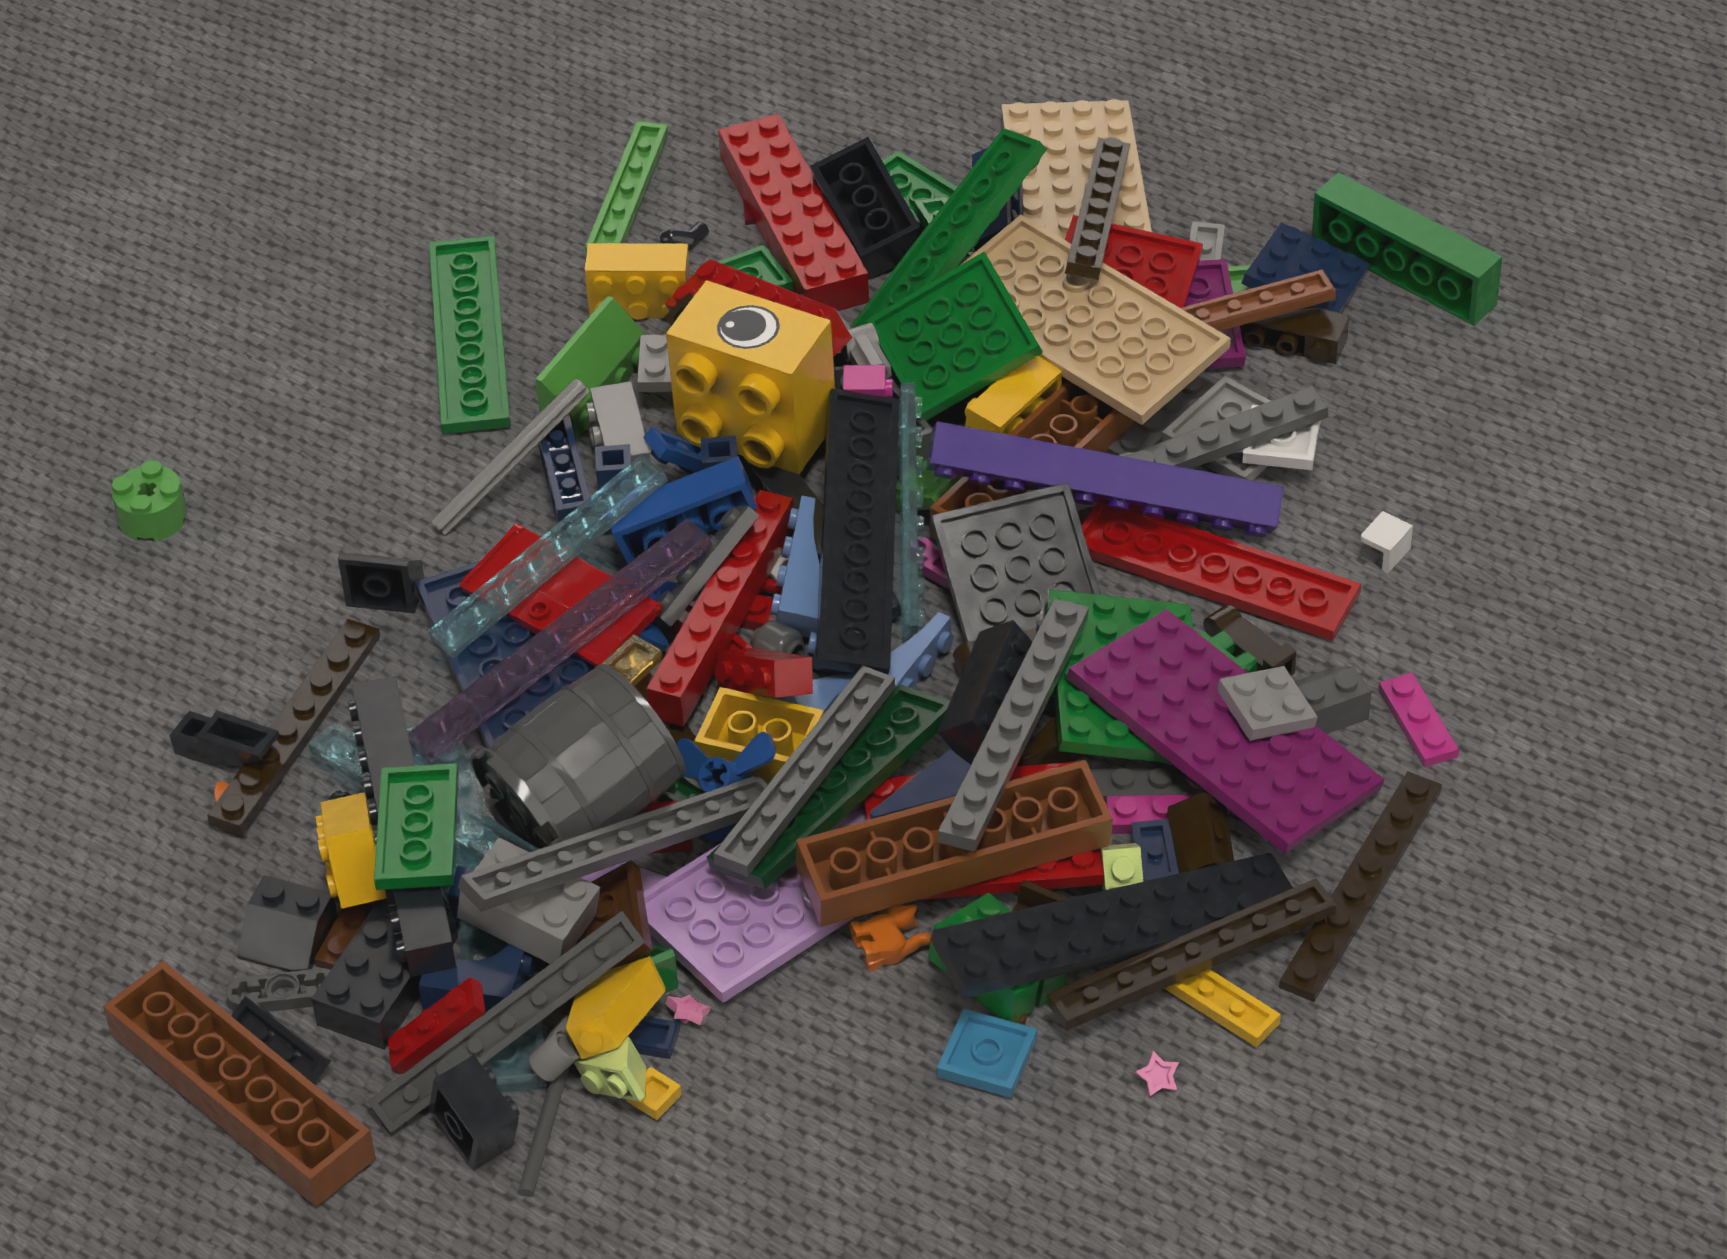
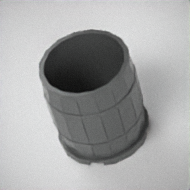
[470,663,687,852]

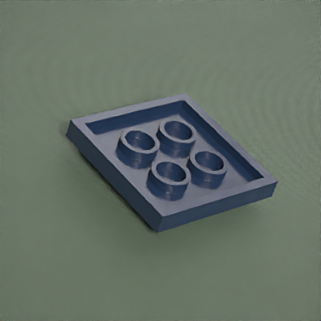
[1241,222,1371,313]

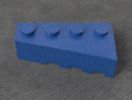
[606,456,757,580]

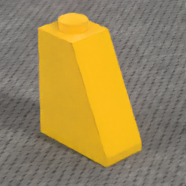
[566,956,666,1060]

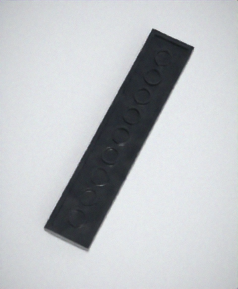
[815,388,899,675]
[930,852,1293,999]

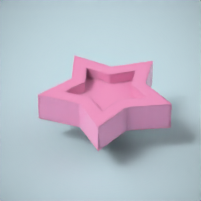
[665,994,711,1025]
[1134,1051,1179,1097]

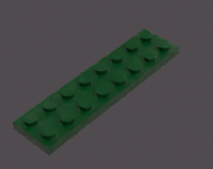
[707,684,950,889]

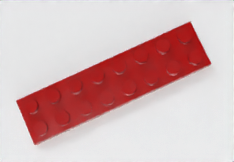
[1081,503,1361,641]

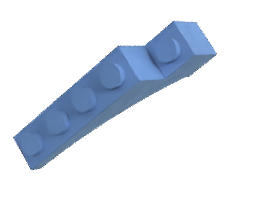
[770,495,846,674]
[782,612,954,714]

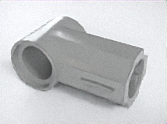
[840,323,891,379]
[529,1015,580,1081]

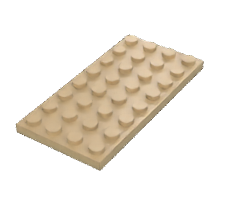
[1001,99,1152,240]
[959,214,1231,425]

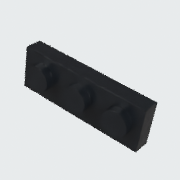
[231,996,332,1085]

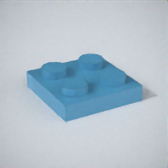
[937,1008,1037,1098]

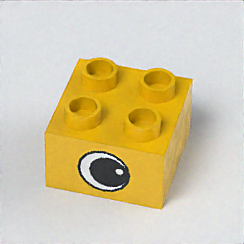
[666,280,835,475]

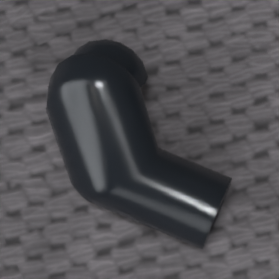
[660,221,709,251]

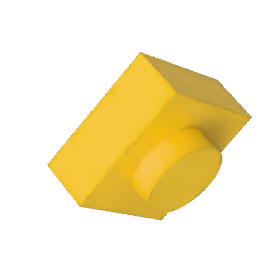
[626,1066,682,1120]

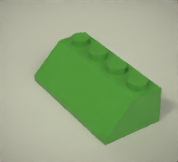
[535,296,645,441]

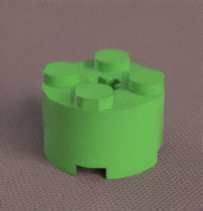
[112,460,187,541]

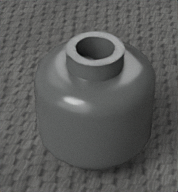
[750,621,806,656]

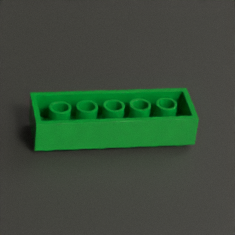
[1312,172,1502,326]

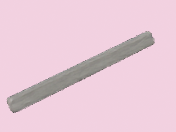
[431,379,589,535]

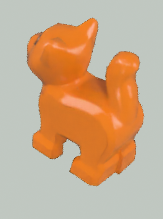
[850,903,931,972]

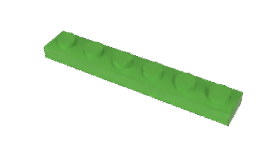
[585,121,669,255]

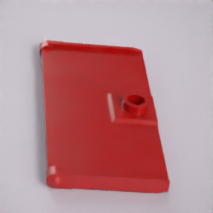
[459,523,663,667]

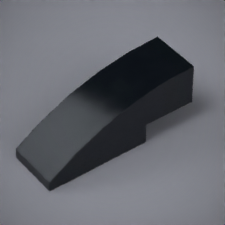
[169,711,280,765]

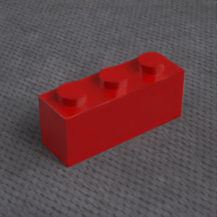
[715,648,813,698]

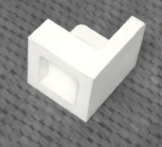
[1361,511,1413,573]

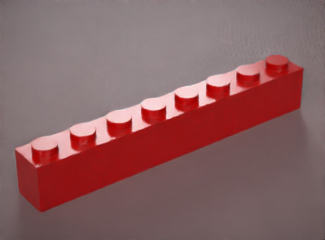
[647,490,794,727]

